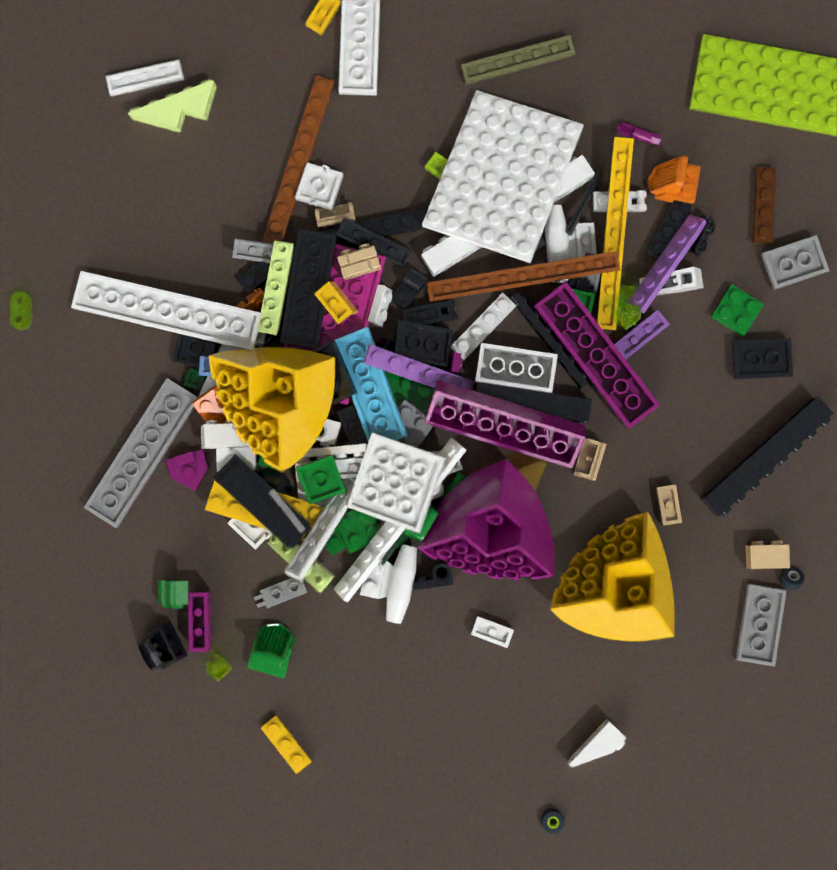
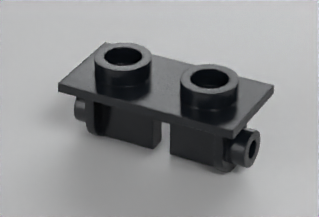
[688,215,716,257]

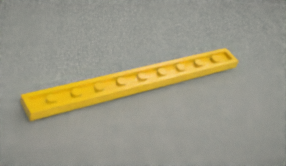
[597,137,634,330]

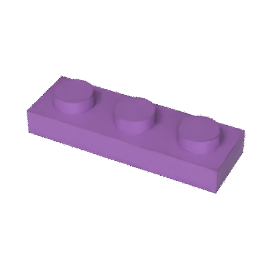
[614,310,670,360]

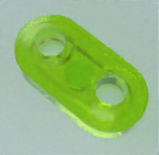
[10,291,32,330]

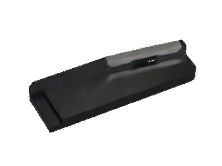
[212,453,311,549]

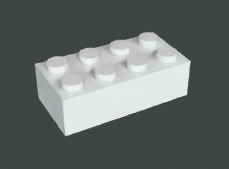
[475,343,558,393]

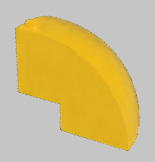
[209,347,335,471]
[551,512,674,641]

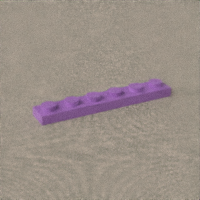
[627,214,707,313]
[363,345,475,390]

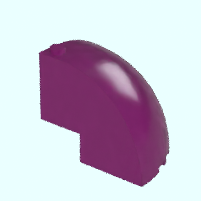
[418,460,555,580]

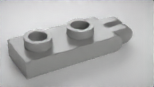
[254,577,308,609]

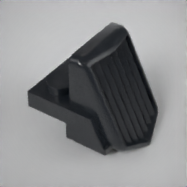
[138,621,188,671]

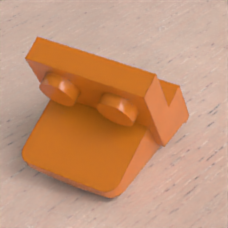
[647,155,701,204]

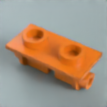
[235,288,264,312]

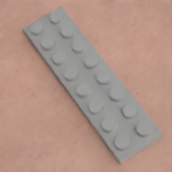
[84,378,198,528]

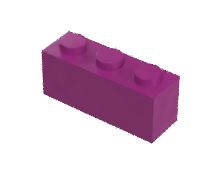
[188,591,212,652]

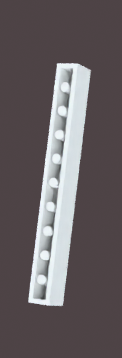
[421,155,595,277]

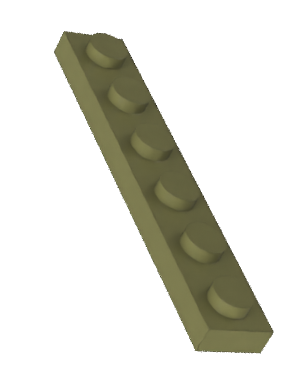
[461,35,575,85]

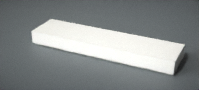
[106,60,184,96]

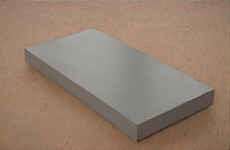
[735,583,787,667]

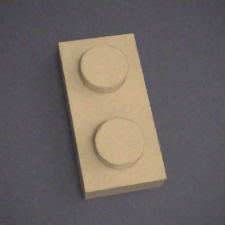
[656,485,682,525]

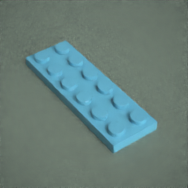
[335,327,408,443]

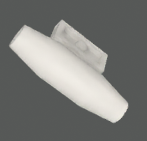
[545,205,597,283]
[360,545,417,624]

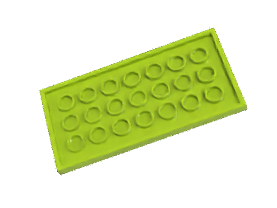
[689,34,837,136]

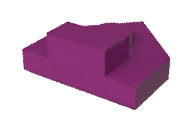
[166,449,209,491]

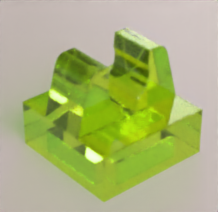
[617,303,641,330]
[206,654,233,681]

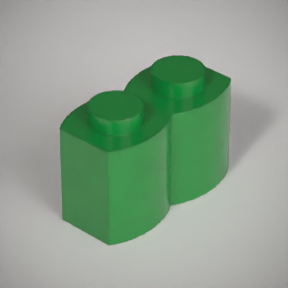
[158,580,188,609]

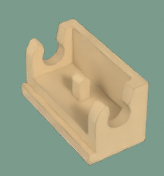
[315,202,356,231]
[573,438,606,481]

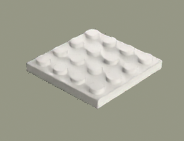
[347,433,445,533]

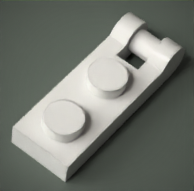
[593,190,647,212]

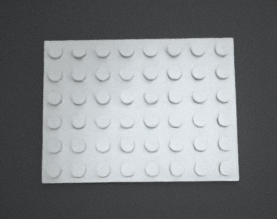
[422,90,583,263]

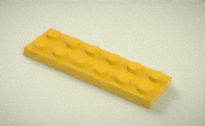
[205,481,325,541]

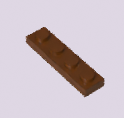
[752,167,776,244]

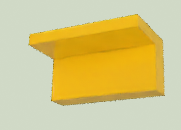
[314,281,358,324]

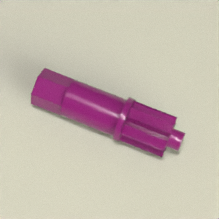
[616,122,662,146]

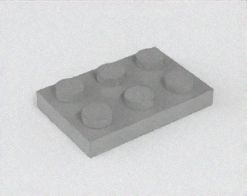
[761,235,829,290]
[397,399,433,448]

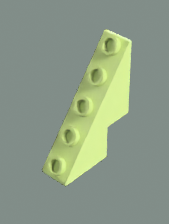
[128,79,217,132]
[258,240,294,335]
[267,535,335,593]

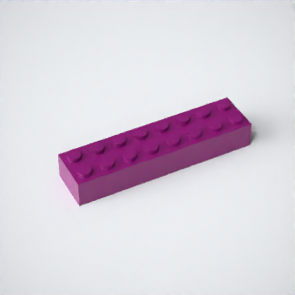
[534,282,660,429]
[424,380,585,468]

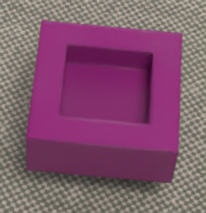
[445,352,463,374]

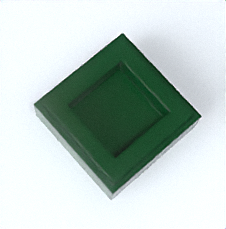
[183,367,207,391]

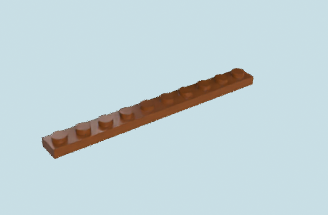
[262,75,335,244]
[427,251,620,302]

